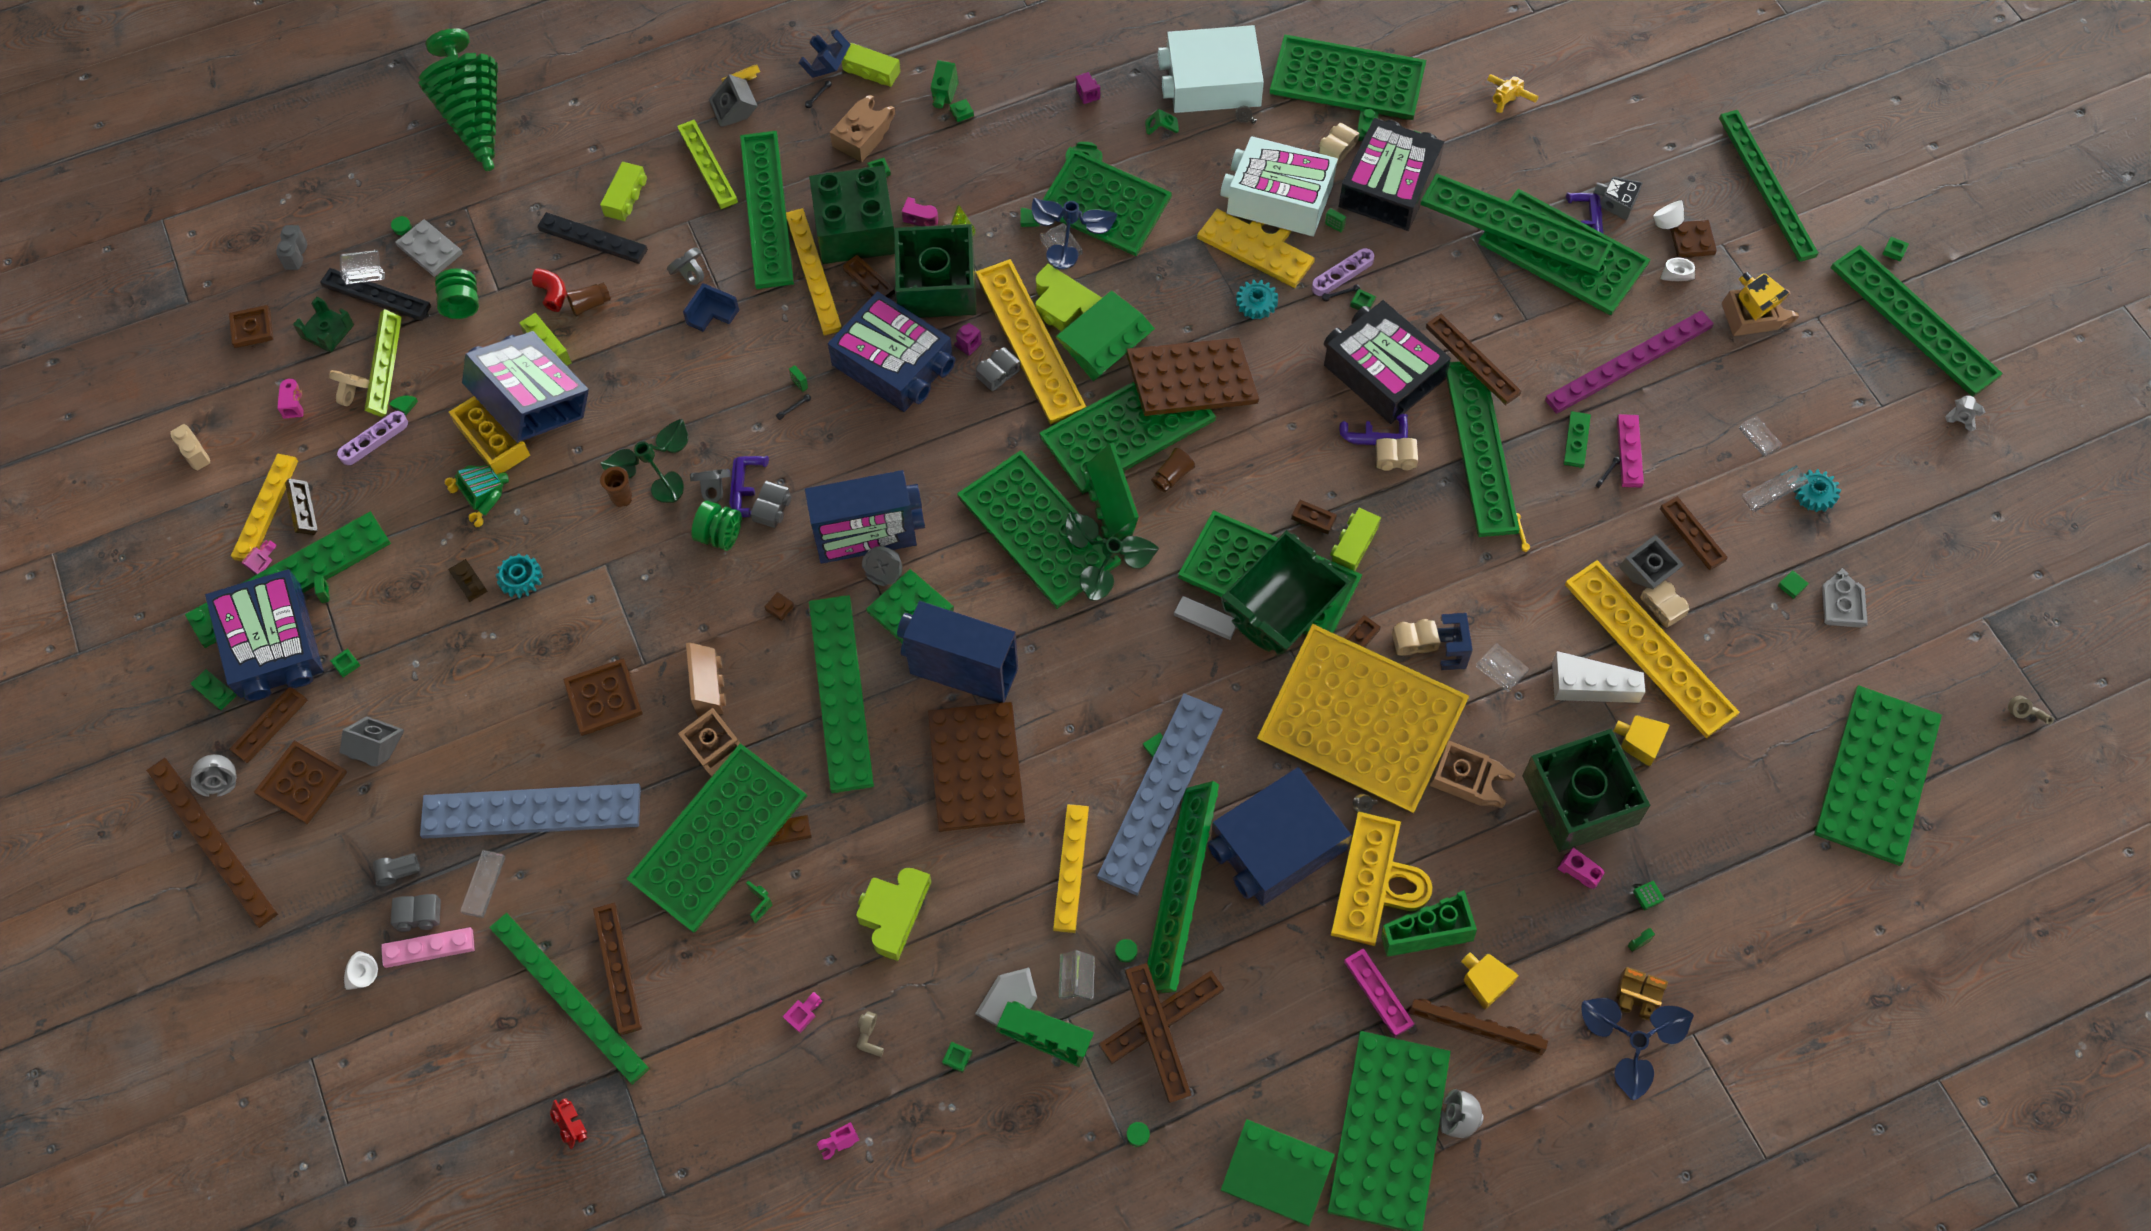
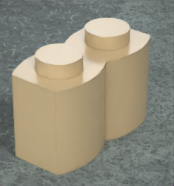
[1319,123,1359,164]
[171,424,210,471]
[1375,438,1418,471]
[1640,580,1689,628]
[1392,619,1440,656]

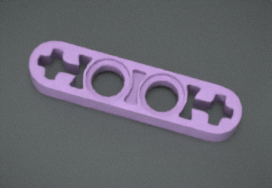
[1312,248,1374,296]
[337,411,408,465]

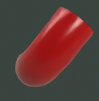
[532,268,566,312]

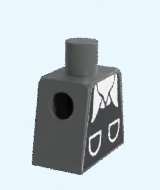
[1593,176,1643,220]

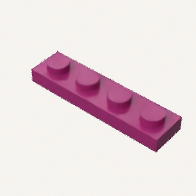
[1617,414,1644,488]
[1344,948,1414,1038]

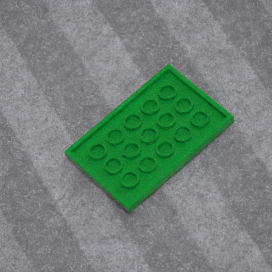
[1043,149,1172,257]

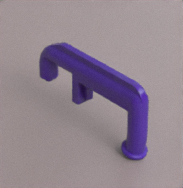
[1566,192,1603,233]
[1339,414,1408,445]
[730,456,769,517]

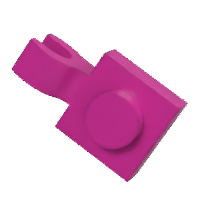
[241,540,277,575]
[783,992,823,1033]
[817,1122,859,1160]

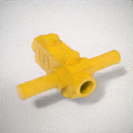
[1487,74,1539,113]

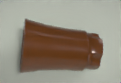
[566,282,611,317]
[1151,448,1195,493]
[600,467,632,507]

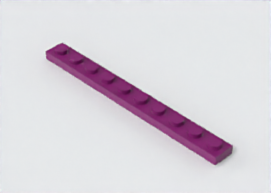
[1545,310,1714,414]

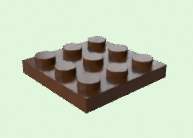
[563,658,643,736]
[254,740,347,824]

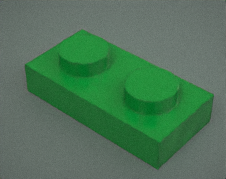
[1357,109,1379,141]
[190,669,237,710]

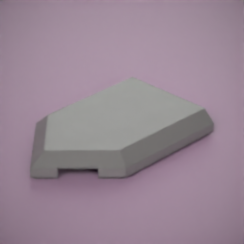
[1822,568,1868,628]
[975,968,1037,1026]

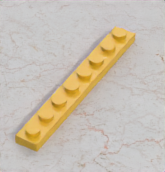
[786,208,842,336]

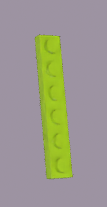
[677,120,738,209]
[364,309,402,418]

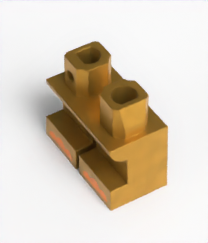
[1616,967,1668,1021]

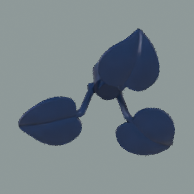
[1032,198,1117,270]
[1581,998,1694,1100]

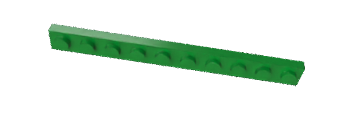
[1719,110,1819,262]
[489,913,649,1085]

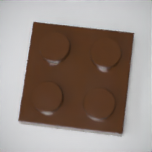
[1670,220,1717,258]
[229,305,274,348]

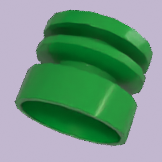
[435,268,479,319]
[691,500,742,551]

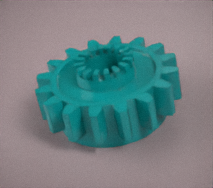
[1236,280,1278,320]
[1793,469,1841,512]
[496,554,543,598]

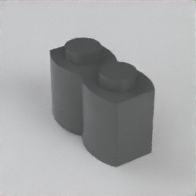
[276,225,307,270]
[976,347,1021,391]
[751,481,792,528]
[391,894,441,932]

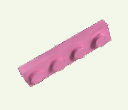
[382,927,475,968]

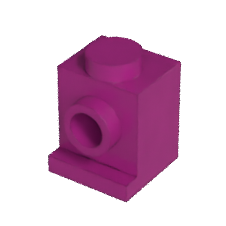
[1075,72,1100,104]
[954,323,982,356]

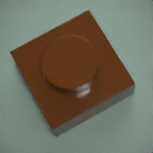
[765,592,794,621]

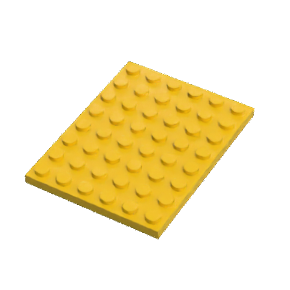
[1257,624,1469,813]

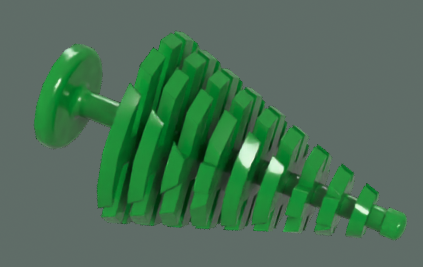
[418,28,498,171]

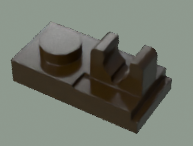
[448,559,488,602]

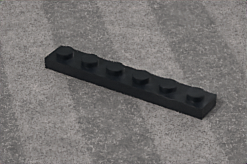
[537,212,648,264]
[320,268,432,321]

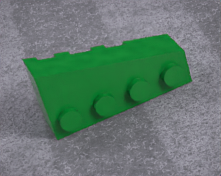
[1381,890,1477,957]
[996,1001,1094,1067]

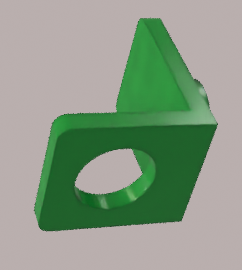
[1145,109,1179,135]
[746,881,772,923]

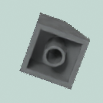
[709,74,758,127]
[1619,535,1684,589]
[339,716,404,766]

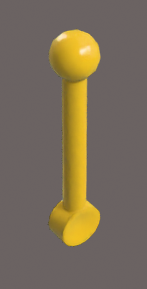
[1516,513,1530,552]

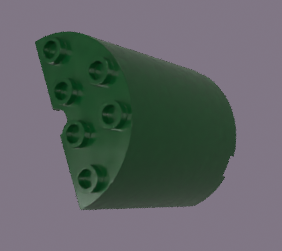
[1221,530,1351,654]

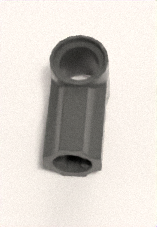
[372,853,420,886]

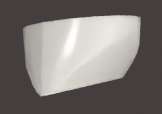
[1653,200,1684,229]
[1660,258,1695,281]
[344,951,378,990]

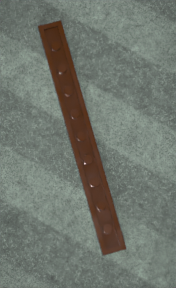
[146,758,279,928]

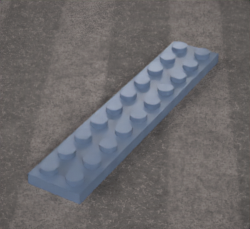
[1097,694,1223,896]
[420,783,641,839]

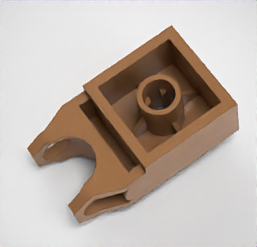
[830,95,895,162]
[1721,289,1799,336]
[678,708,740,777]
[1430,740,1515,808]

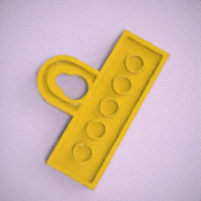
[1197,208,1315,288]
[1331,811,1432,946]

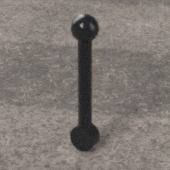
[805,80,832,108]
[1322,284,1360,301]
[776,394,811,420]
[1595,457,1621,488]

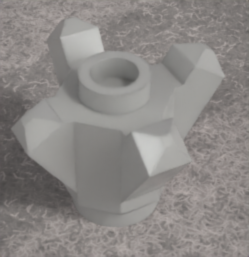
[1945,396,1986,432]

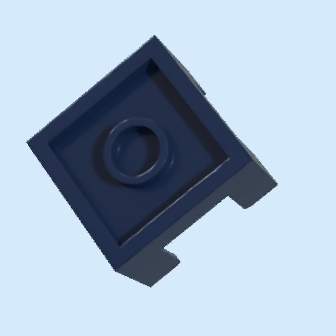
[799,29,851,78]
[1437,613,1473,670]

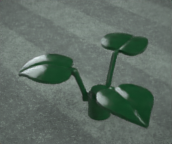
[600,419,689,503]
[1065,512,1159,601]

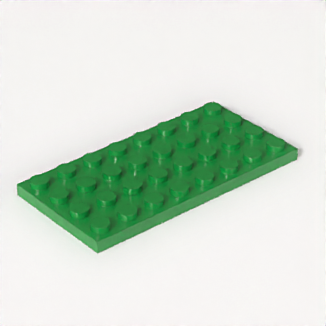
[1269,34,1427,120]
[1478,189,1651,316]
[1040,382,1216,495]
[957,450,1121,609]
[1178,510,1362,635]
[1814,685,1942,866]
[626,743,807,933]
[1327,1031,1451,1231]

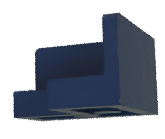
[683,283,739,332]

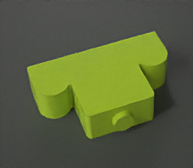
[1036,264,1102,331]
[856,868,932,961]

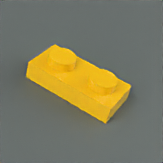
[721,65,760,82]

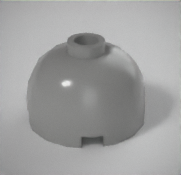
[190,755,237,797]
[1440,1089,1483,1138]

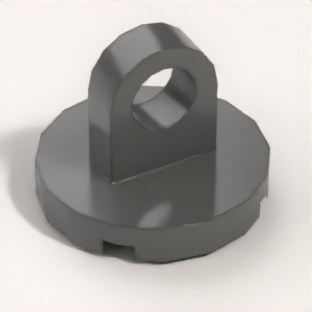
[667,247,704,285]
[689,469,731,503]
[862,546,903,586]

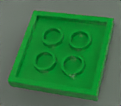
[866,569,954,643]

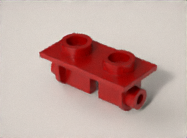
[550,1098,587,1149]

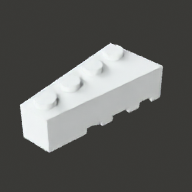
[1552,651,1645,703]

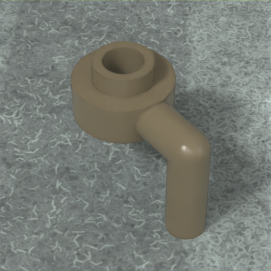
[2008,695,2054,725]
[857,1011,884,1057]

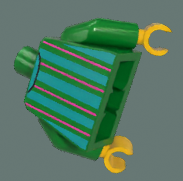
[445,465,509,527]

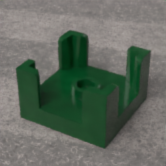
[293,297,355,353]

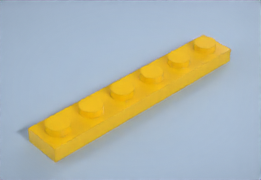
[231,454,298,561]
[1053,804,1089,933]

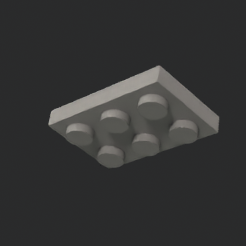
[396,219,463,277]

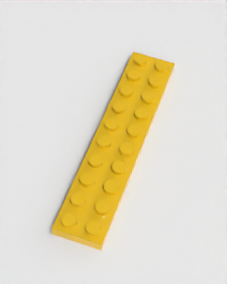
[976,259,1086,425]
[1565,560,1740,738]

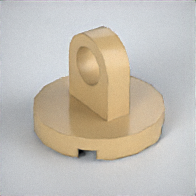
[328,370,370,406]

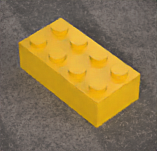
[449,396,530,474]

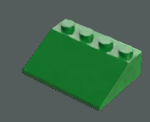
[1056,290,1155,382]
[1083,442,1139,541]
[1221,1119,1335,1227]

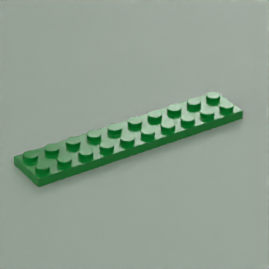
[740,131,794,289]
[1420,173,1613,275]
[1831,245,2003,397]
[1446,361,1520,537]
[185,511,391,648]
[809,595,874,793]
[1147,781,1219,994]

